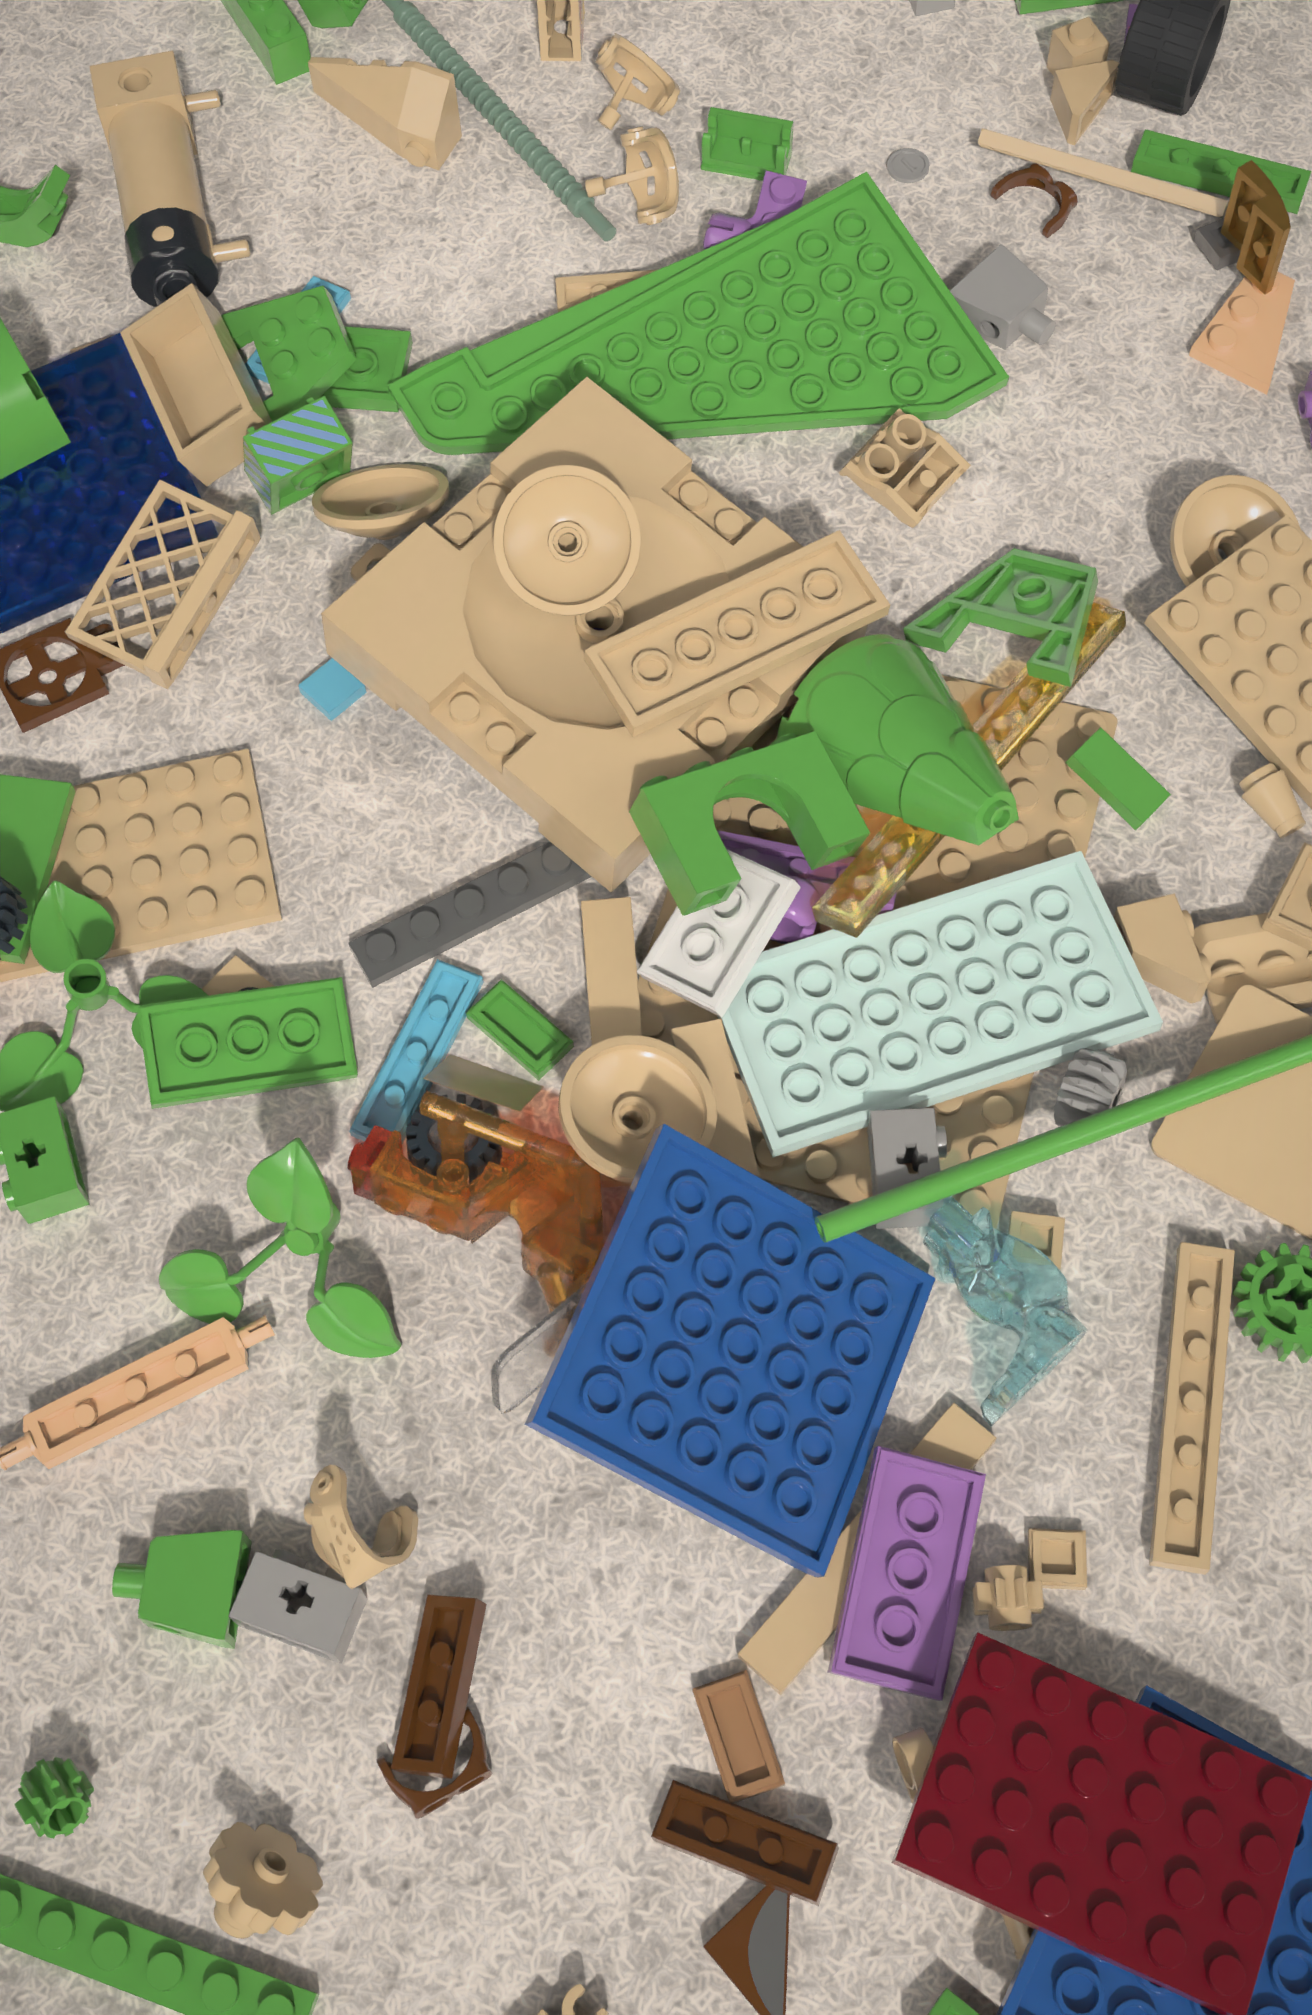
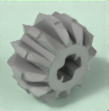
[1054,1048,1127,1126]

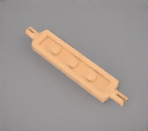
[0,1315,275,1471]

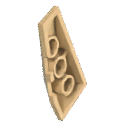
[308,57,462,170]

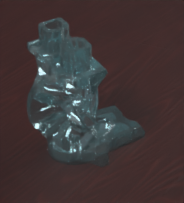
[923,1197,1088,1427]

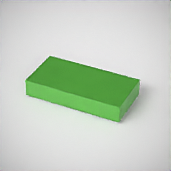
[1065,727,1171,831]
[466,979,574,1081]

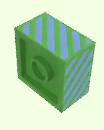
[243,396,353,515]

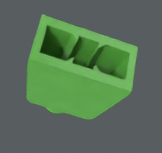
[112,1530,252,1649]

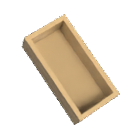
[120,283,272,487]

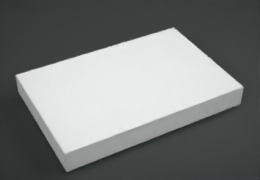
[637,849,801,1018]

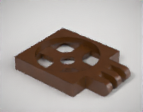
[0,618,125,733]

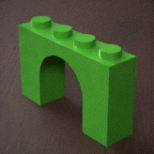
[629,731,870,916]

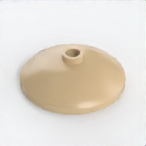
[312,464,450,540]
[493,465,641,615]
[1170,475,1300,587]
[558,1035,717,1183]

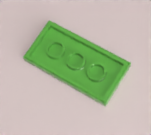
[0,774,76,964]
[137,977,358,1109]

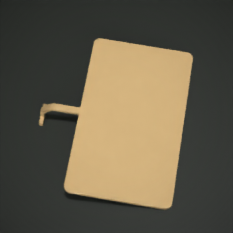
[1151,985,1312,1240]

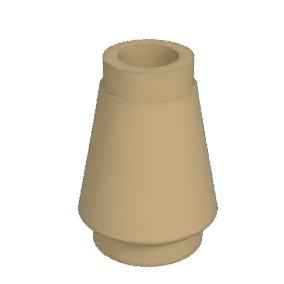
[1239,763,1306,839]

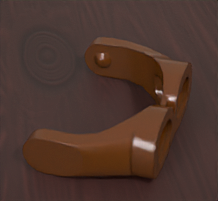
[990,163,1078,238]
[376,1706,492,1819]

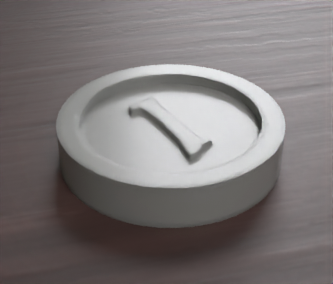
[887,148,930,183]

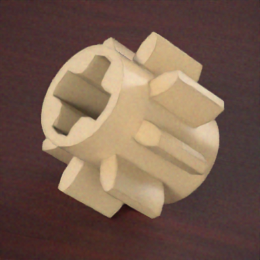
[972,1565,1044,1631]

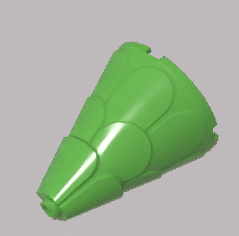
[777,634,1019,846]

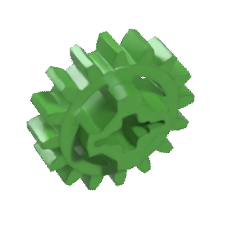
[1232,1243,1312,1363]

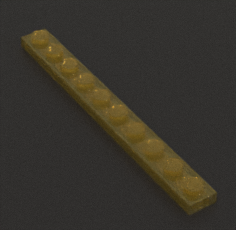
[812,602,1126,938]

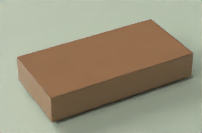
[692,1670,785,1803]

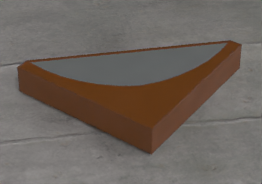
[703,1886,790,2015]

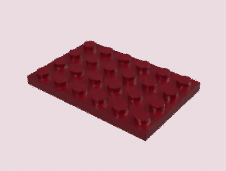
[891,1632,1312,2015]

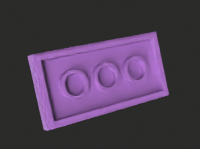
[827,1446,986,1701]

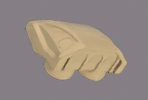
[839,408,971,528]

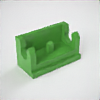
[701,107,793,181]

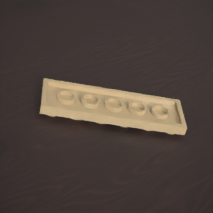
[584,530,890,737]

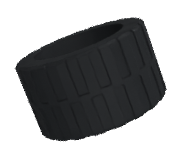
[1115,0,1231,116]

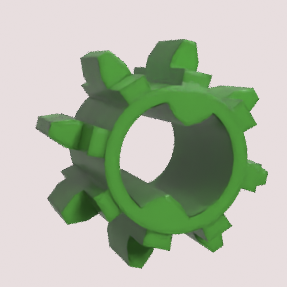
[14,1757,94,1839]

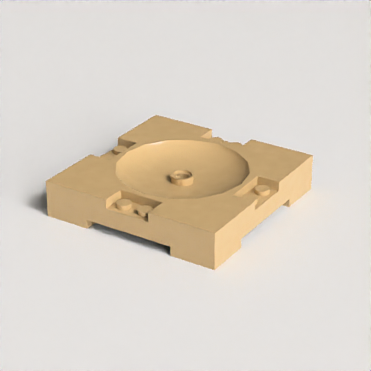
[321,377,868,893]

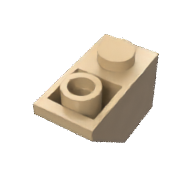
[1114,893,1212,1004]

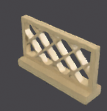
[65,480,261,689]

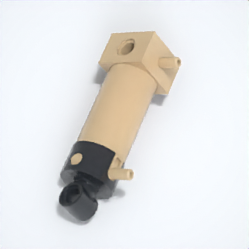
[89,50,250,307]

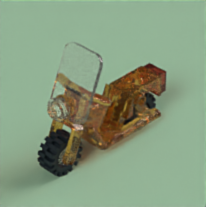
[347,1090,604,1414]

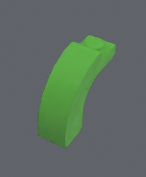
[0,165,70,247]

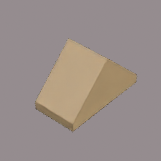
[1050,60,1119,146]

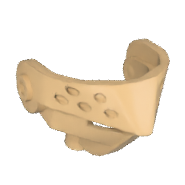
[595,33,680,131]
[585,126,679,225]
[303,1465,418,1589]

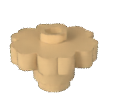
[203,1822,323,1939]

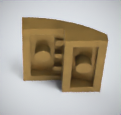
[1221,160,1291,295]

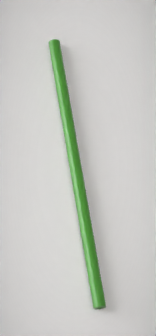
[815,1034,1312,1243]

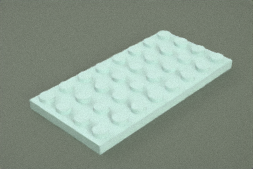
[717,851,1163,1158]

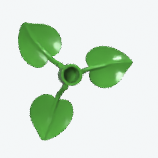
[0,881,209,1112]
[159,1138,402,1358]

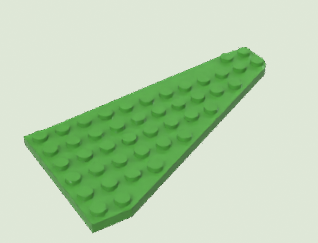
[388,171,1009,455]

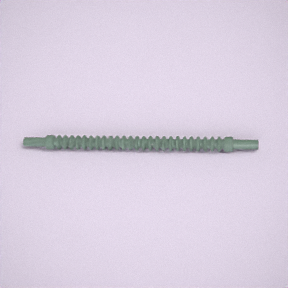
[382,0,616,242]

